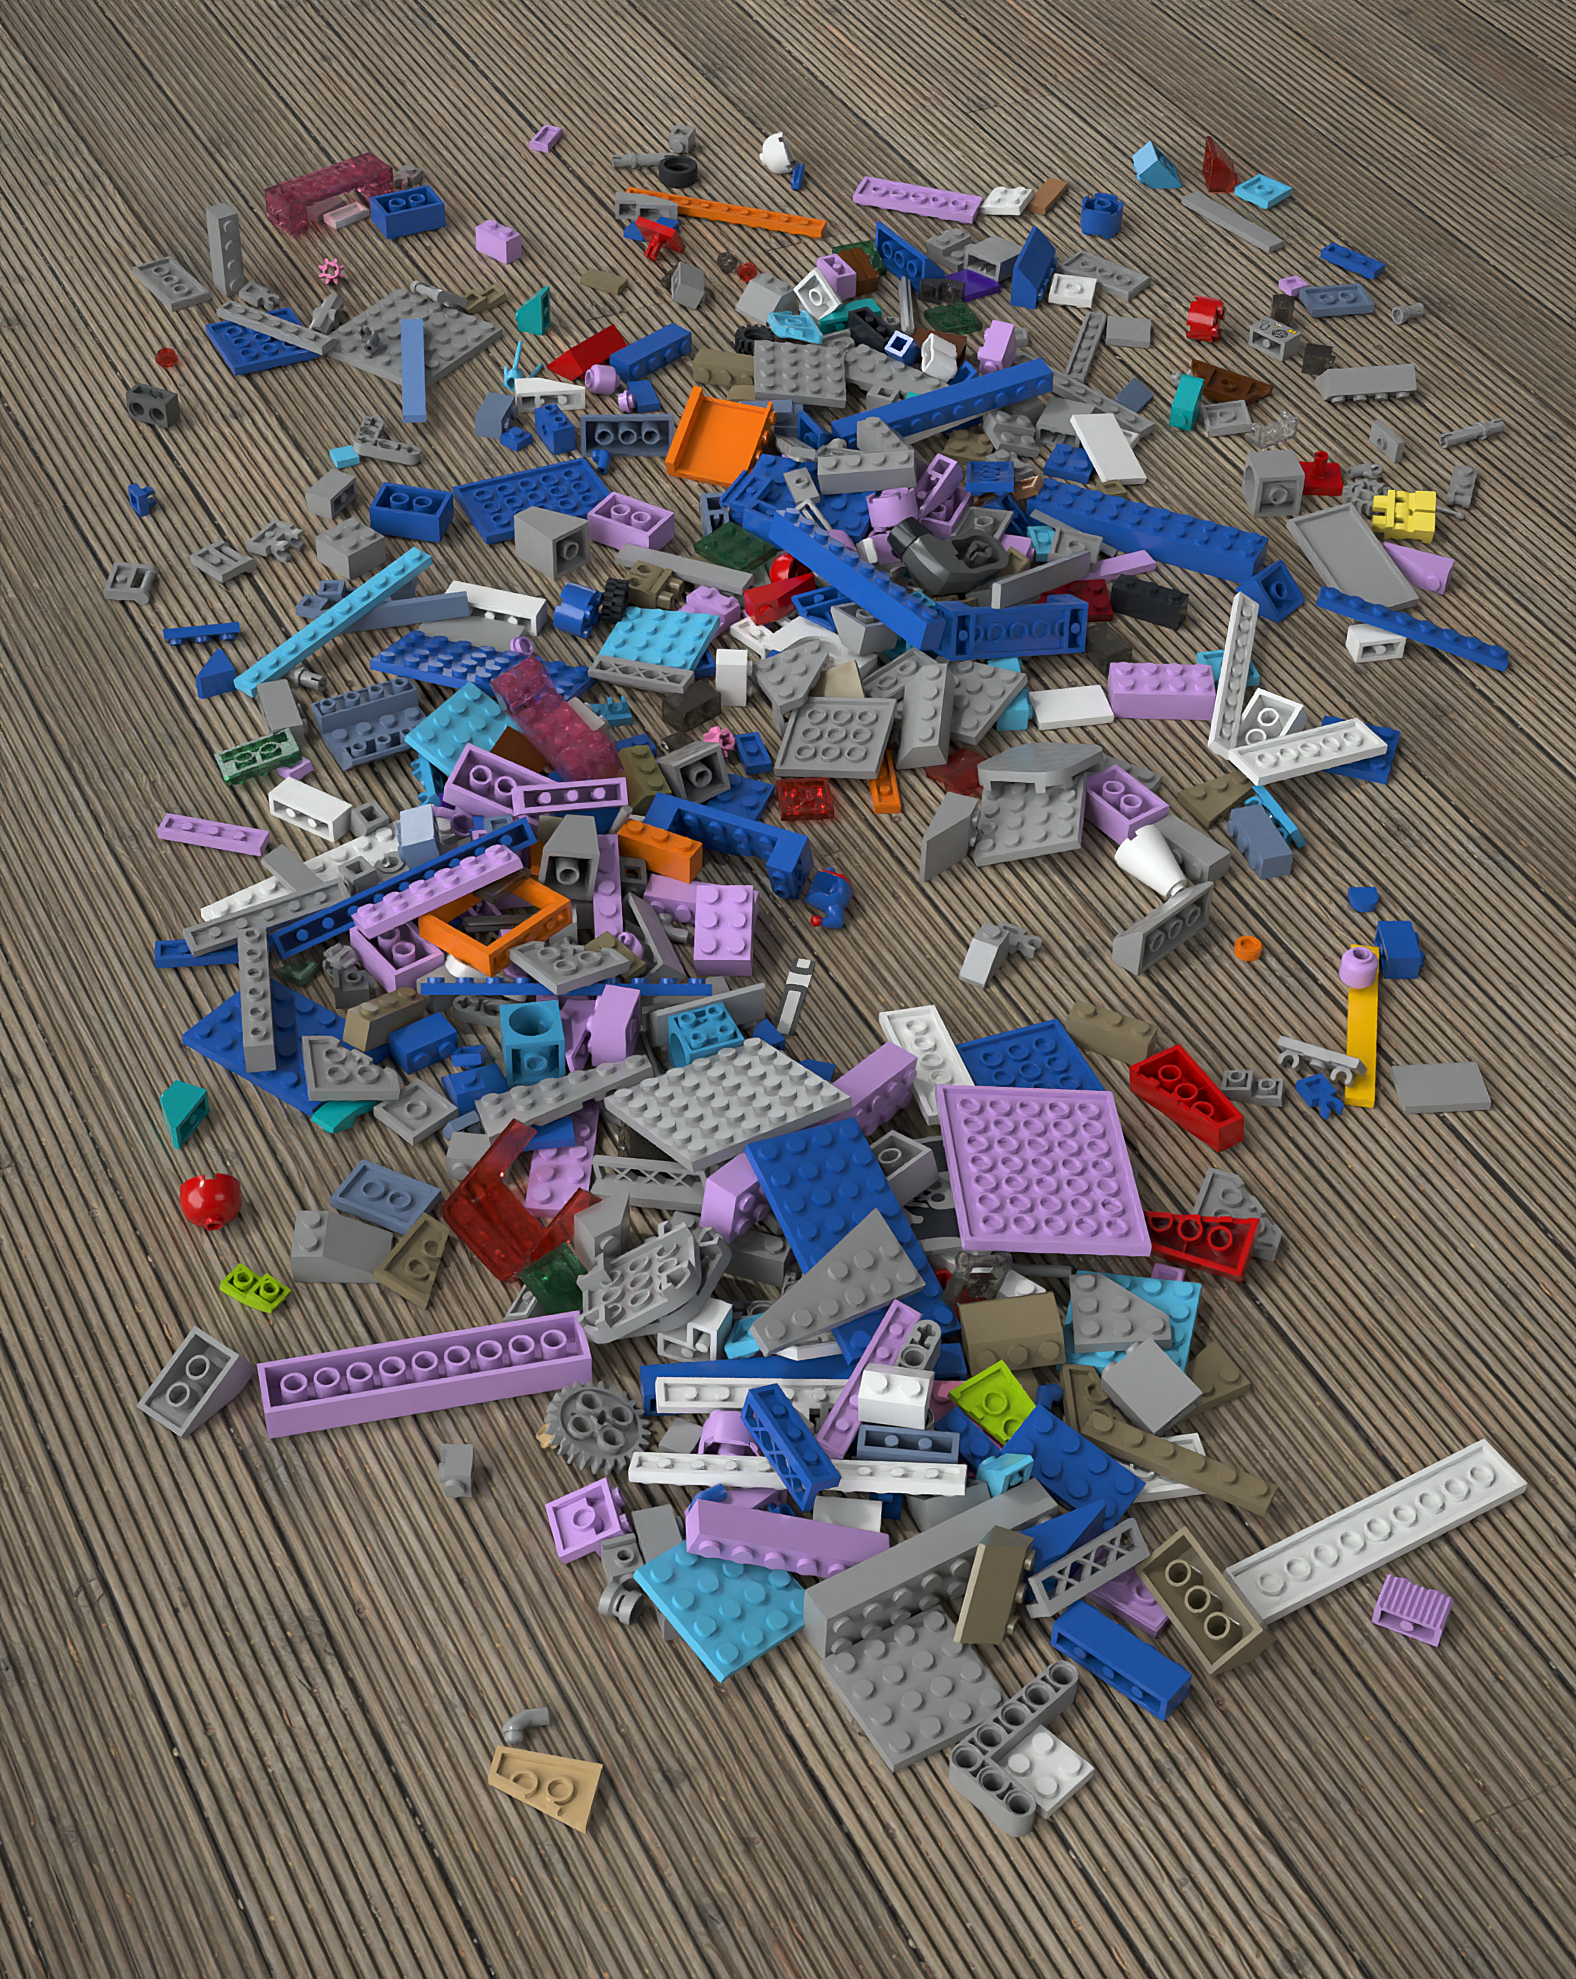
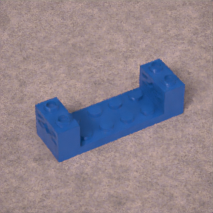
[932,594,1089,661]
[643,792,814,900]

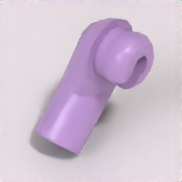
[618,932,644,960]

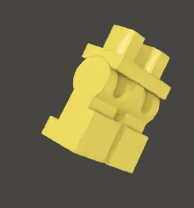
[1371,490,1436,544]

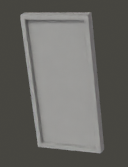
[1286,502,1420,624]

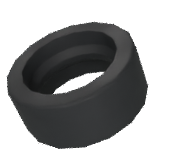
[659,155,698,188]

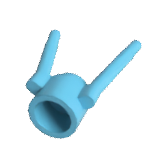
[503,340,543,391]

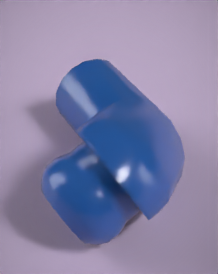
[592,449,611,474]
[1035,1383,1064,1412]

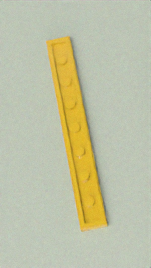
[1344,944,1379,1108]

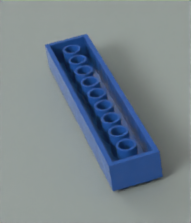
[1026,478,1269,584]

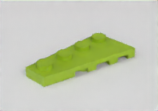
[947,1360,1036,1446]

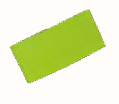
[219,1263,292,1313]

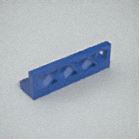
[740,1383,841,1512]

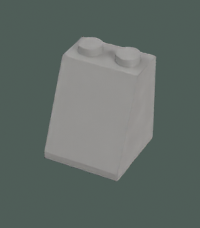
[514,506,590,581]
[656,741,731,804]
[538,814,600,901]

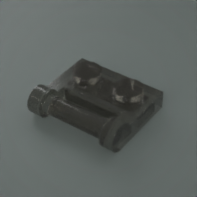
[941,1251,1012,1306]

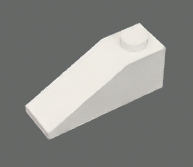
[514,378,585,413]

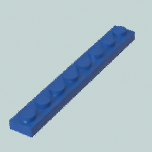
[1316,586,1509,672]

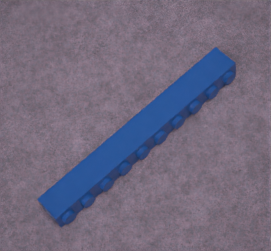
[831,358,1053,451]
[768,508,946,651]
[268,817,537,960]
[640,1343,967,1417]

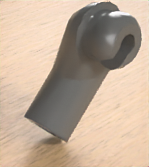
[358,326,380,354]

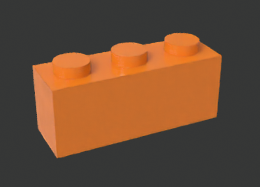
[616,818,703,884]

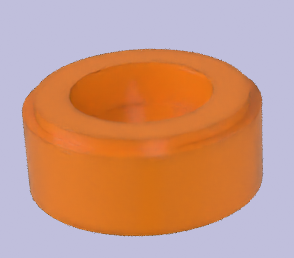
[1234,936,1263,961]

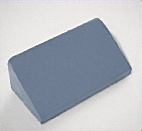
[1115,378,1154,414]

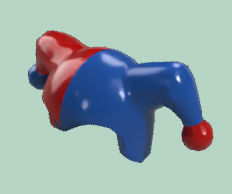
[804,867,853,930]

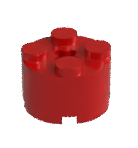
[1186,295,1227,343]

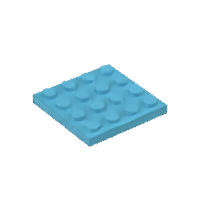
[593,607,721,671]
[404,681,542,777]
[1056,1270,1202,1376]
[633,1539,805,1684]

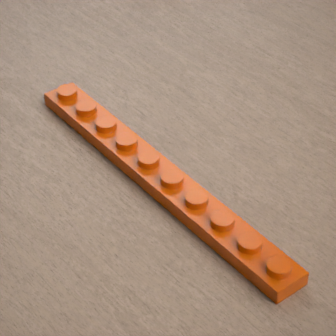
[626,187,827,238]

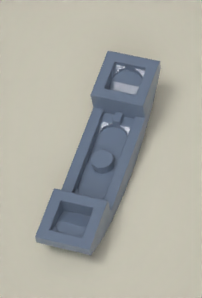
[317,578,419,605]

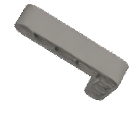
[948,1660,1079,1837]

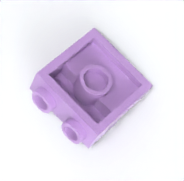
[676,585,740,640]
[545,1477,634,1564]

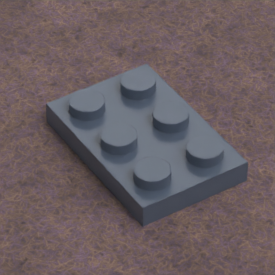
[1298,283,1374,318]
[330,1159,442,1235]

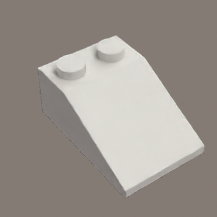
[1236,688,1307,748]

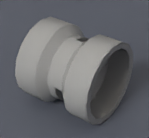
[598,1581,645,1626]

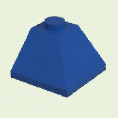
[797,410,833,461]
[1235,559,1306,623]
[441,1063,510,1118]

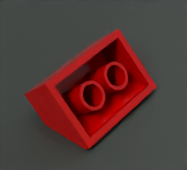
[546,324,627,381]

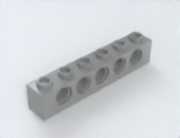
[237,927,276,1073]

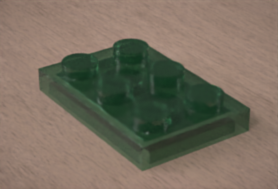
[693,521,777,573]
[214,727,302,786]

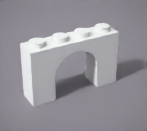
[761,616,878,680]

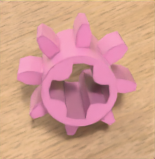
[318,258,345,285]
[703,726,735,758]

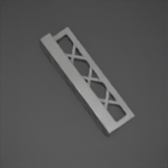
[588,655,695,698]
[589,1155,710,1213]
[1026,1518,1151,1618]

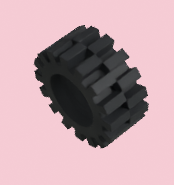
[735,324,775,356]
[601,578,630,624]

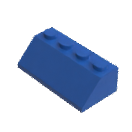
[874,221,945,297]
[1010,226,1058,309]

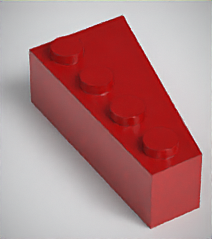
[1129,1044,1244,1153]
[1143,1211,1262,1284]

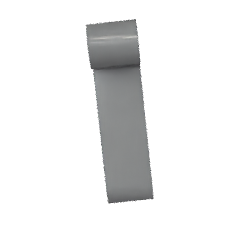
[874,1320,941,1431]

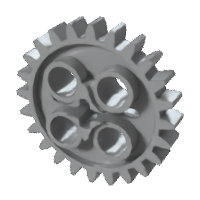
[544,1380,651,1476]

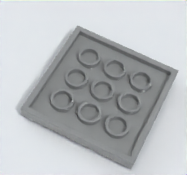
[754,340,846,408]
[893,655,1028,745]
[774,697,898,779]
[974,770,1088,867]
[820,1605,1009,1773]

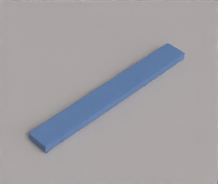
[401,319,426,423]

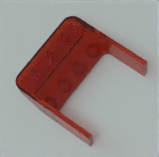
[442,1118,602,1284]

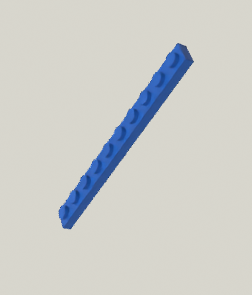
[421,977,712,996]

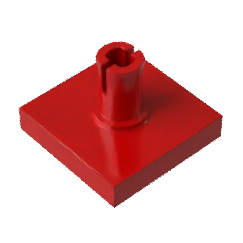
[635,216,686,261]
[1298,451,1343,496]

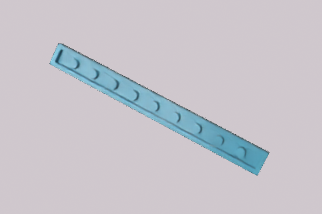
[234,547,433,698]

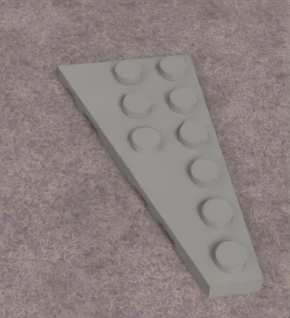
[844,344,950,399]
[474,1055,654,1148]
[749,1208,926,1357]

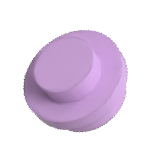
[618,390,636,413]
[510,636,534,657]

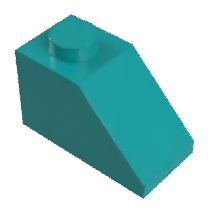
[515,286,551,336]
[1169,374,1205,431]
[160,1080,210,1149]

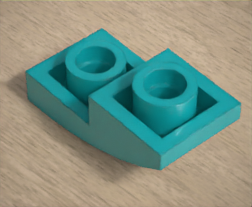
[311,1100,378,1134]

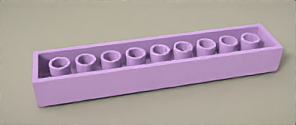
[699,1041,918,1244]
[257,1310,592,1439]

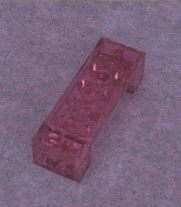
[264,152,394,236]
[490,654,624,782]

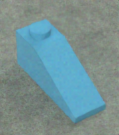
[976,1453,1034,1498]

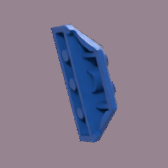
[791,570,888,632]

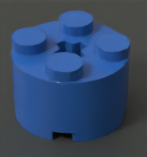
[1080,193,1124,239]
[553,582,604,640]

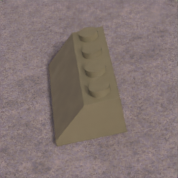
[1134,1525,1277,1676]

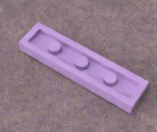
[157,813,270,856]

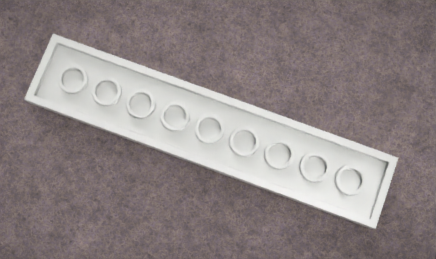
[201,804,464,921]
[1226,1439,1527,1625]

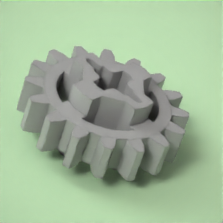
[1341,478,1391,516]

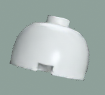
[760,131,794,174]

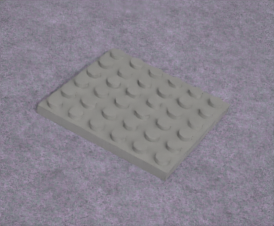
[324,288,503,390]
[604,1037,852,1173]

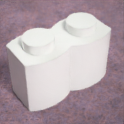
[921,333,958,383]

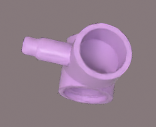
[433,806,477,837]

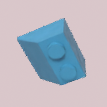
[1132,140,1183,189]

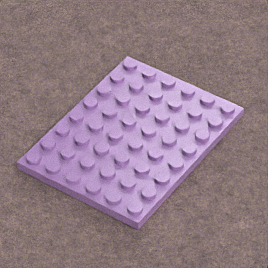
[935,1084,1152,1256]

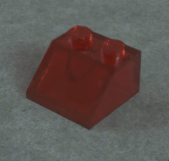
[1202,136,1237,193]

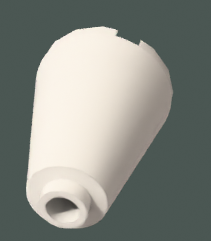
[1115,825,1187,899]

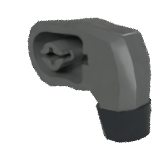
[887,516,1009,596]

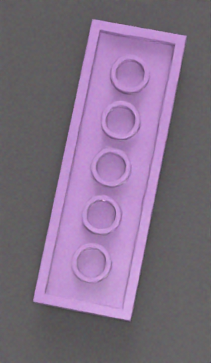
[853,176,983,224]
[351,845,524,939]
[525,1098,601,1219]

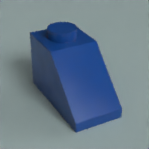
[981,494,1033,537]

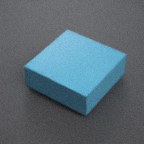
[329,445,360,469]

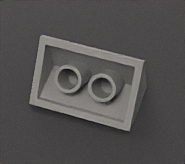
[950,506,1014,541]

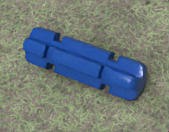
[791,163,805,190]

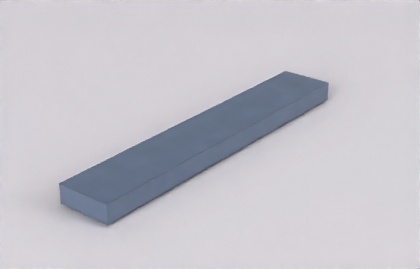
[317,591,470,634]

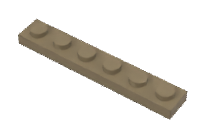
[1080,1410,1278,1517]

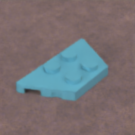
[767,310,823,344]

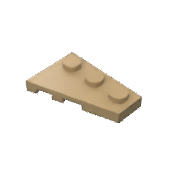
[488,1745,603,1834]

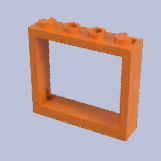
[417,871,573,978]

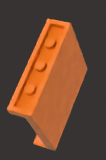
[665,386,777,488]

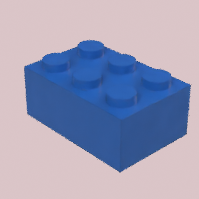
[370,185,446,239]
[369,482,454,543]

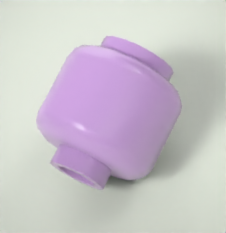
[585,364,620,395]
[1339,946,1378,989]

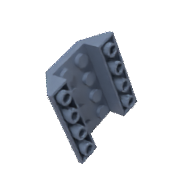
[311,677,427,772]

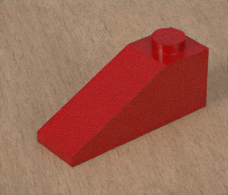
[744,573,816,626]

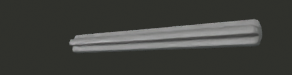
[898,276,915,337]

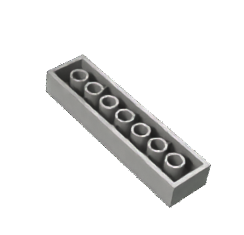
[802,1477,1058,1659]

